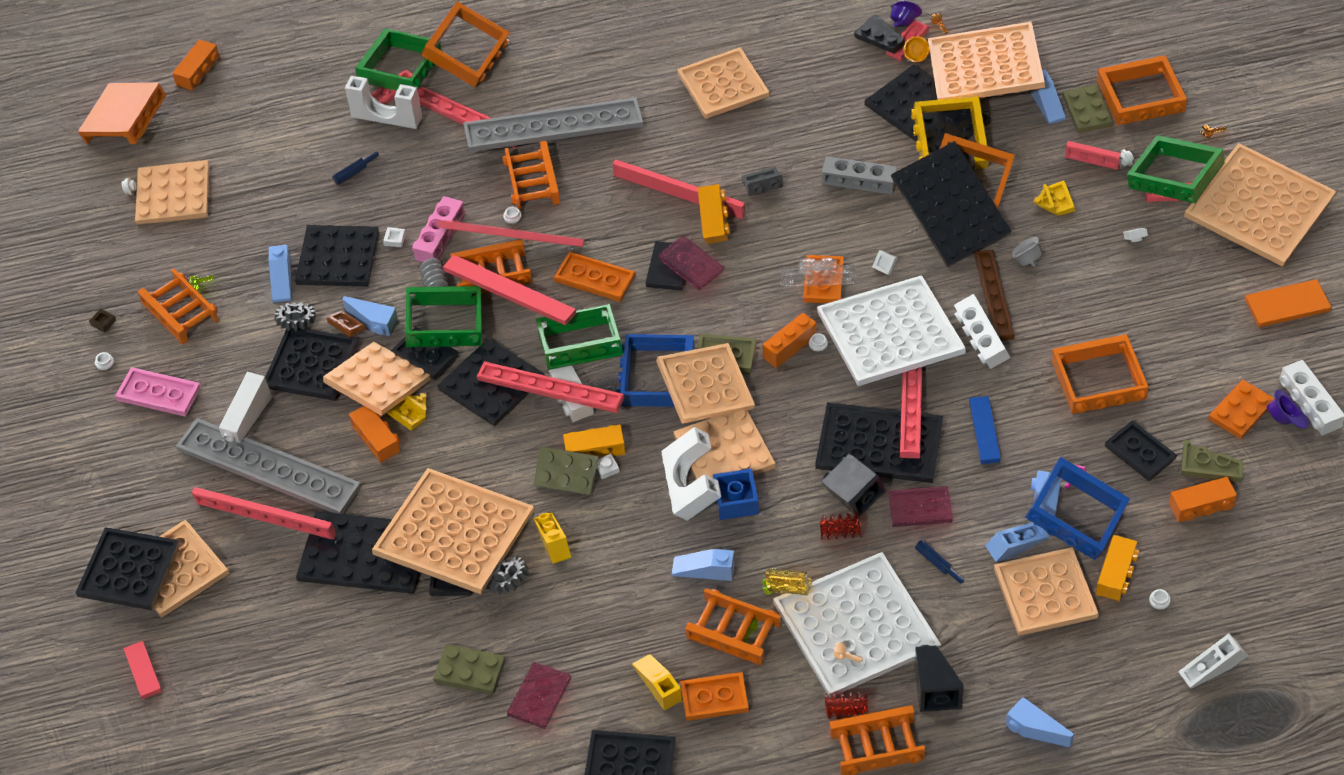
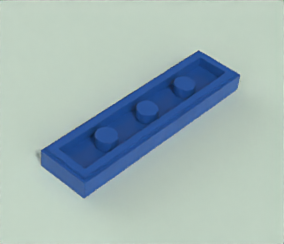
[969,396,1001,464]

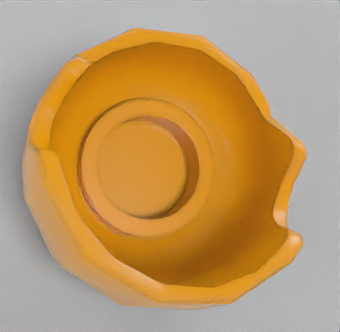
[903,36,930,63]

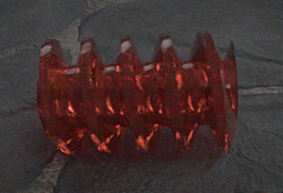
[820,513,861,541]
[825,692,868,720]

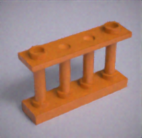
[502,141,560,211]
[450,239,532,295]
[137,268,219,345]
[685,588,782,666]
[829,705,925,775]

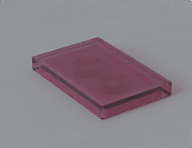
[658,235,724,291]
[888,486,953,527]
[507,662,571,729]

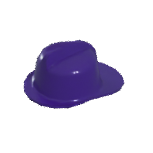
[890,1,923,27]
[1267,390,1309,429]

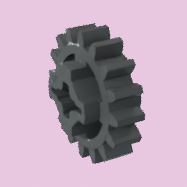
[274,302,316,331]
[488,556,529,595]

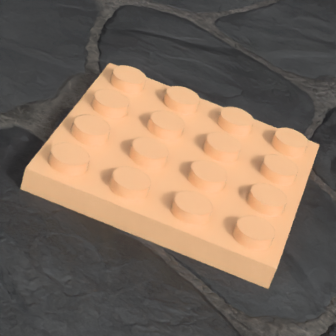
[677,47,769,119]
[135,160,209,225]
[323,342,431,416]
[656,343,755,424]
[673,410,776,480]
[154,520,229,618]
[994,547,1099,636]

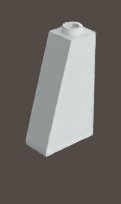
[219,372,272,443]

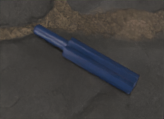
[332,151,379,185]
[915,540,964,584]

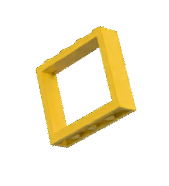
[911,96,989,169]

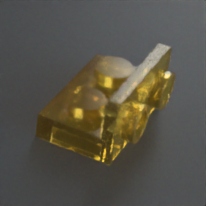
[765,568,812,595]

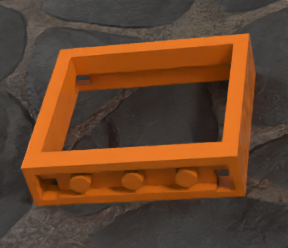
[421,1,510,87]
[1097,55,1187,126]
[940,133,1015,209]
[1051,334,1149,414]

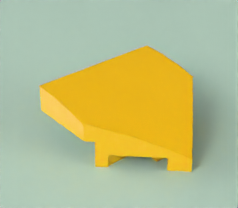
[1033,181,1076,216]
[386,393,426,431]

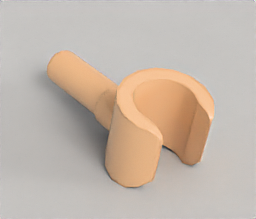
[834,643,862,663]

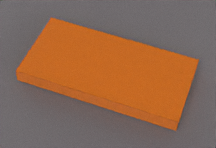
[553,251,636,302]
[1245,279,1332,328]

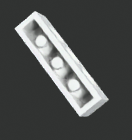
[954,294,1010,369]
[1280,360,1344,435]

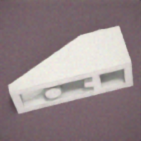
[1178,633,1248,689]

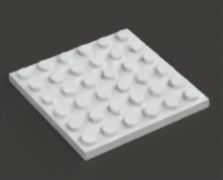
[817,275,966,386]
[773,552,941,698]

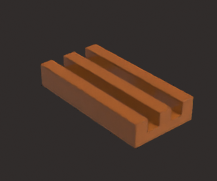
[327,310,365,337]

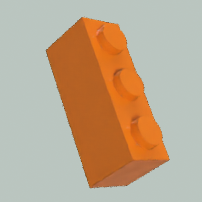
[172,39,220,91]
[763,313,817,369]
[349,406,401,463]
[1169,477,1237,522]

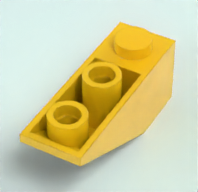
[533,512,571,564]
[632,654,682,711]

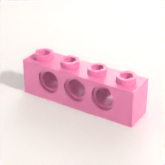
[412,196,465,262]

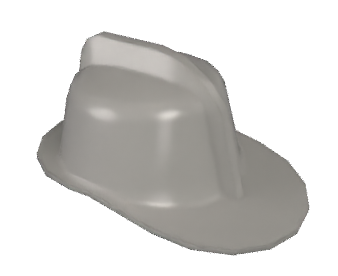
[1012,237,1042,267]

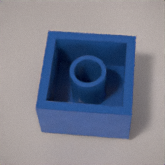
[713,469,759,520]

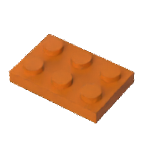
[803,255,844,303]
[1208,379,1274,439]
[680,672,749,721]

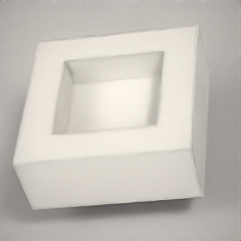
[383,227,406,247]
[1123,228,1148,242]
[872,250,897,275]
[596,454,620,479]

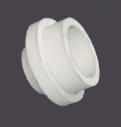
[1120,149,1134,167]
[122,178,137,195]
[503,207,522,224]
[809,333,828,351]
[95,352,114,370]
[1149,589,1170,609]

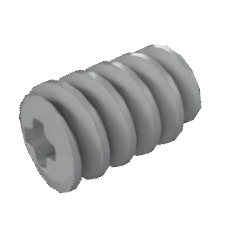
[420,258,449,287]

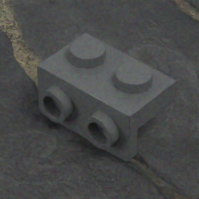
[742,167,783,196]

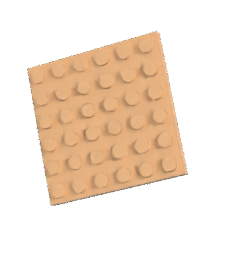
[928,22,1045,100]
[1184,143,1336,267]
[372,468,534,594]

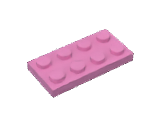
[115,367,201,417]

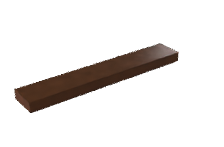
[974,250,1015,341]

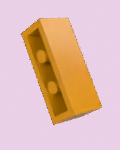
[698,184,730,244]
[563,425,625,459]
[1096,535,1139,601]

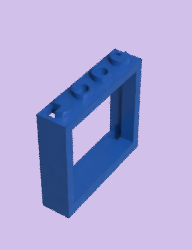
[617,334,694,407]
[1025,457,1130,560]

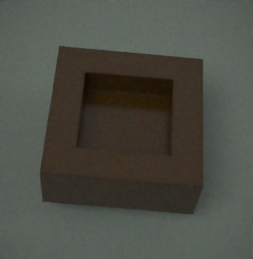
[89,309,116,333]

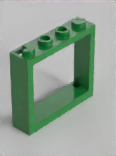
[355,28,443,91]
[1127,135,1225,203]
[405,286,482,347]
[536,304,623,370]

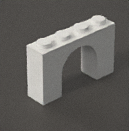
[345,76,422,129]
[661,427,721,521]

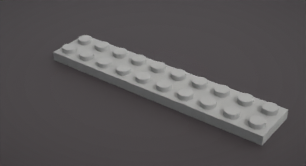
[463,98,643,152]
[176,418,361,514]

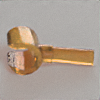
[930,13,949,34]
[1200,124,1226,138]

